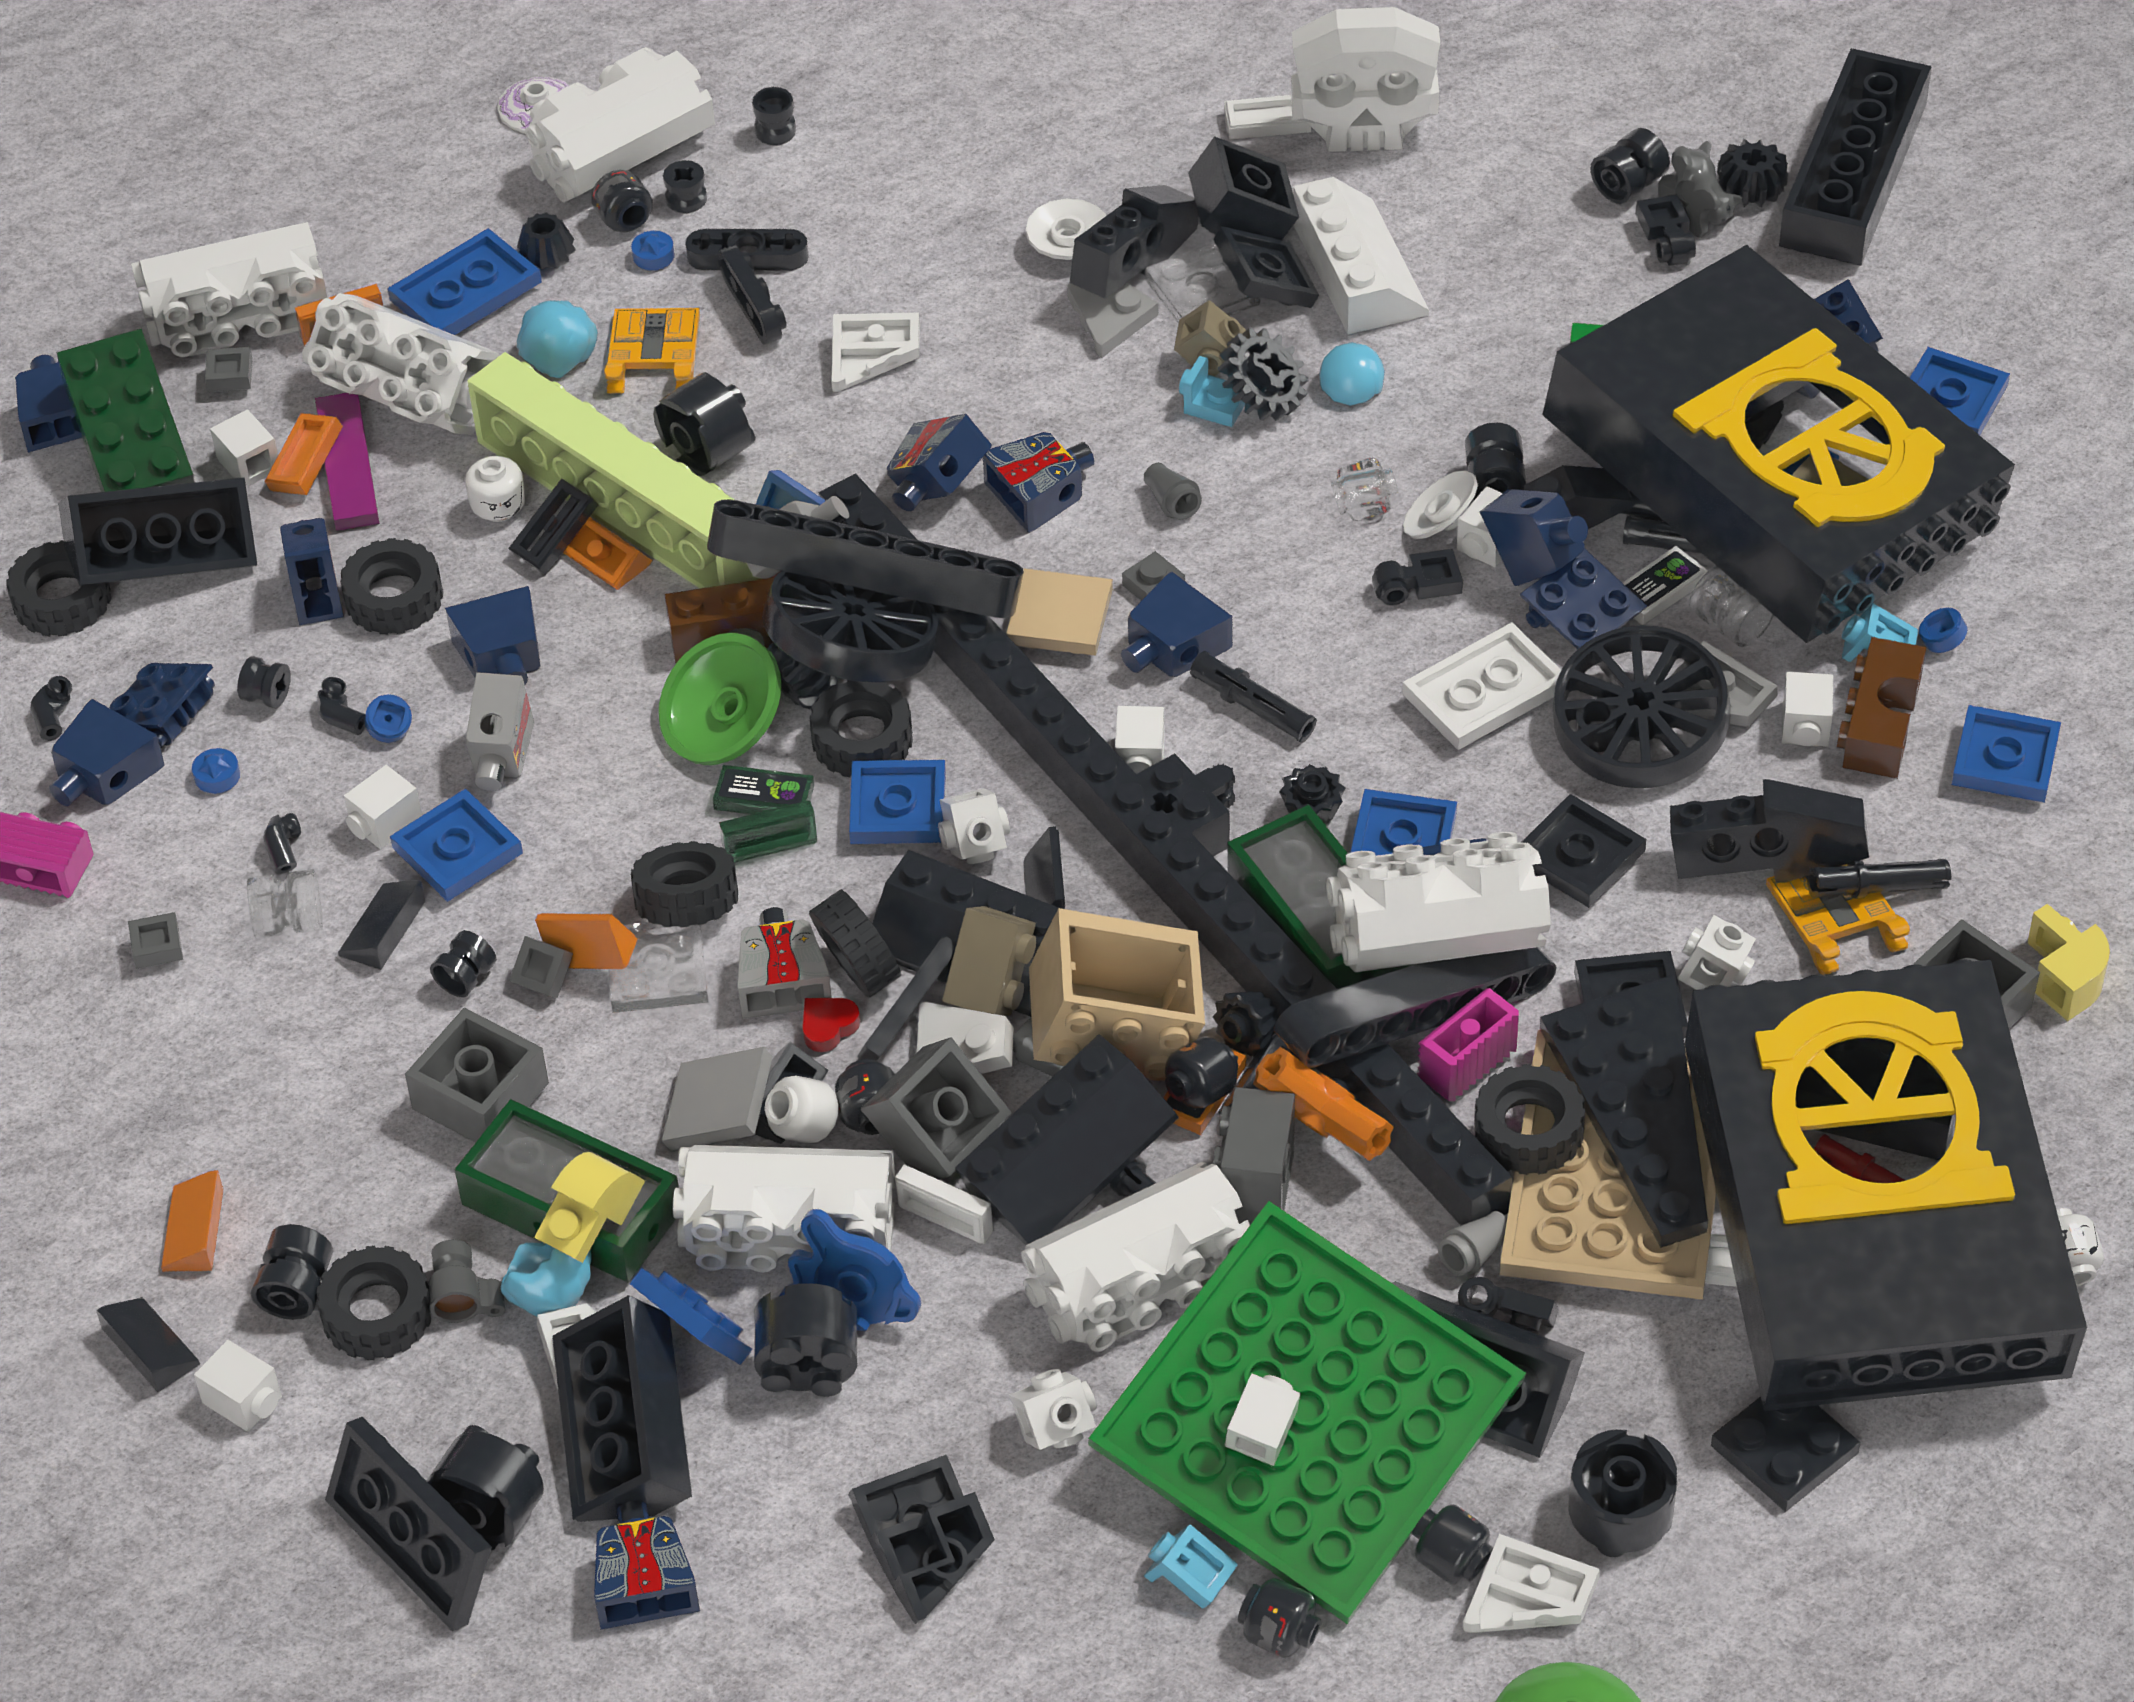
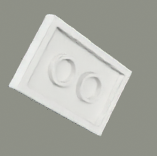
[1402,622,1561,750]

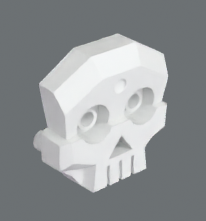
[1291,7,1440,152]

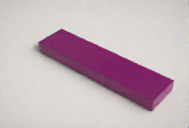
[315,393,380,531]

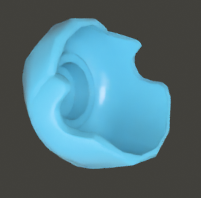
[1319,342,1385,406]

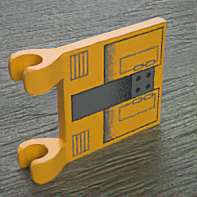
[604,308,700,393]
[1766,864,1910,975]

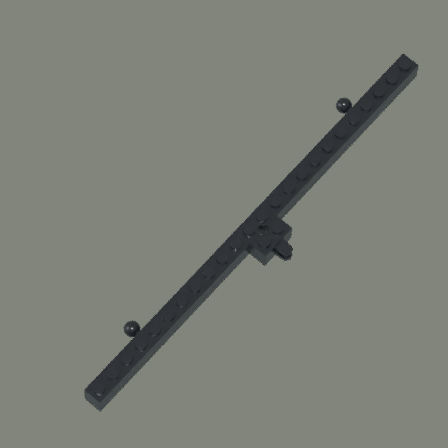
[818,473,1512,1226]

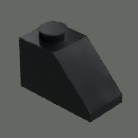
[1523,465,1635,530]

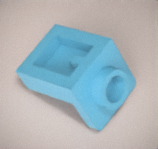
[1179,356,1245,427]
[1841,603,1918,662]
[1144,1524,1238,1609]

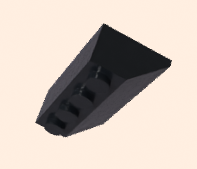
[58,477,257,586]
[872,849,1059,1017]
[955,1034,1178,1245]
[1392,1281,1585,1458]
[552,1295,692,1522]

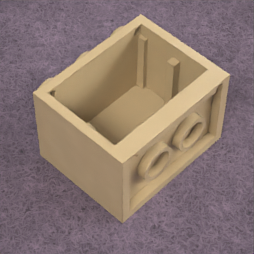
[1029,908,1205,1081]

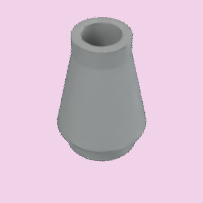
[1438,1211,1507,1276]

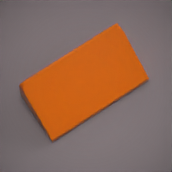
[563,517,653,590]
[535,913,638,969]
[161,1170,224,1272]

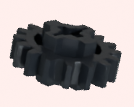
[1218,328,1309,421]

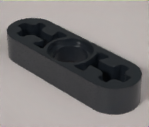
[685,229,809,270]

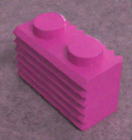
[0,812,94,898]
[1417,988,1519,1101]

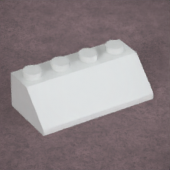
[1293,177,1429,335]

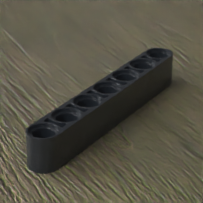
[707,499,1024,618]
[1274,947,1557,1068]

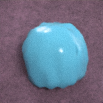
[517,300,598,378]
[500,1242,592,1317]

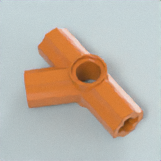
[1253,1047,1394,1162]

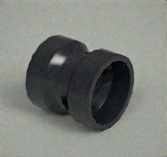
[752,87,796,145]
[430,930,497,998]

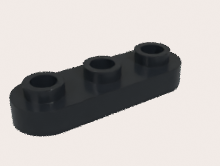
[717,245,787,345]

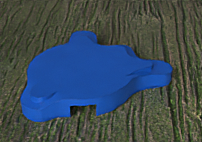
[779,1209,921,1331]

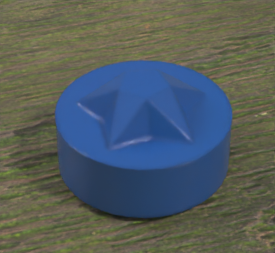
[631,231,675,271]
[1919,607,1968,653]
[365,694,412,743]
[192,748,240,794]

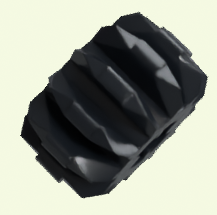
[1717,139,1789,208]
[767,642,838,710]

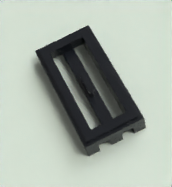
[508,478,599,575]

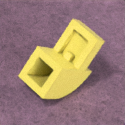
[2027,904,2110,1021]
[534,1152,645,1263]

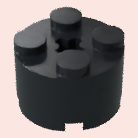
[653,372,756,476]
[754,1283,858,1397]
[426,1425,544,1551]
[1568,1429,1677,1557]

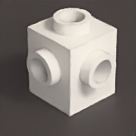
[938,788,1010,864]
[1678,915,1756,990]
[1009,1369,1097,1450]

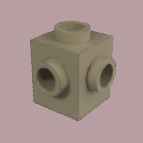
[1174,300,1246,377]

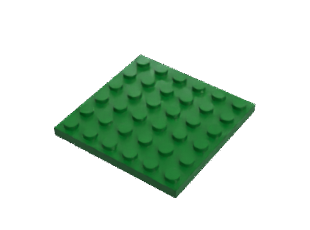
[1088,1201,1526,1624]

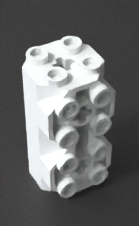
[525,47,715,203]
[131,222,327,357]
[302,293,499,435]
[1326,832,1551,972]
[673,1145,895,1272]
[1021,1162,1250,1351]

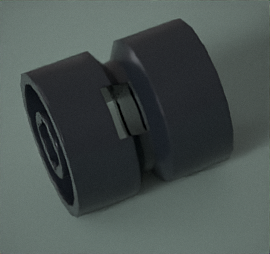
[1590,128,1670,204]
[1465,422,1526,500]
[250,1224,333,1320]

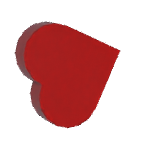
[803,998,860,1052]

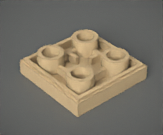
[1006,568,1113,656]

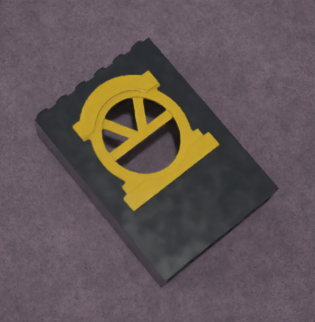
[1542,245,2015,644]
[1684,959,2087,1411]

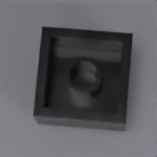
[1188,136,1299,240]

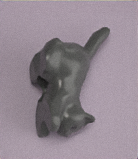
[1658,141,1742,237]

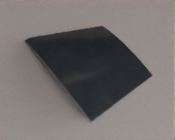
[848,1454,995,1624]

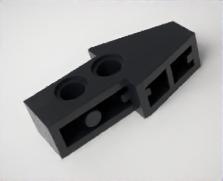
[1070,185,1199,298]
[1670,779,1869,883]

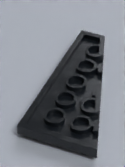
[1540,974,1708,1248]

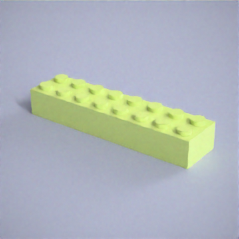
[467,352,762,588]

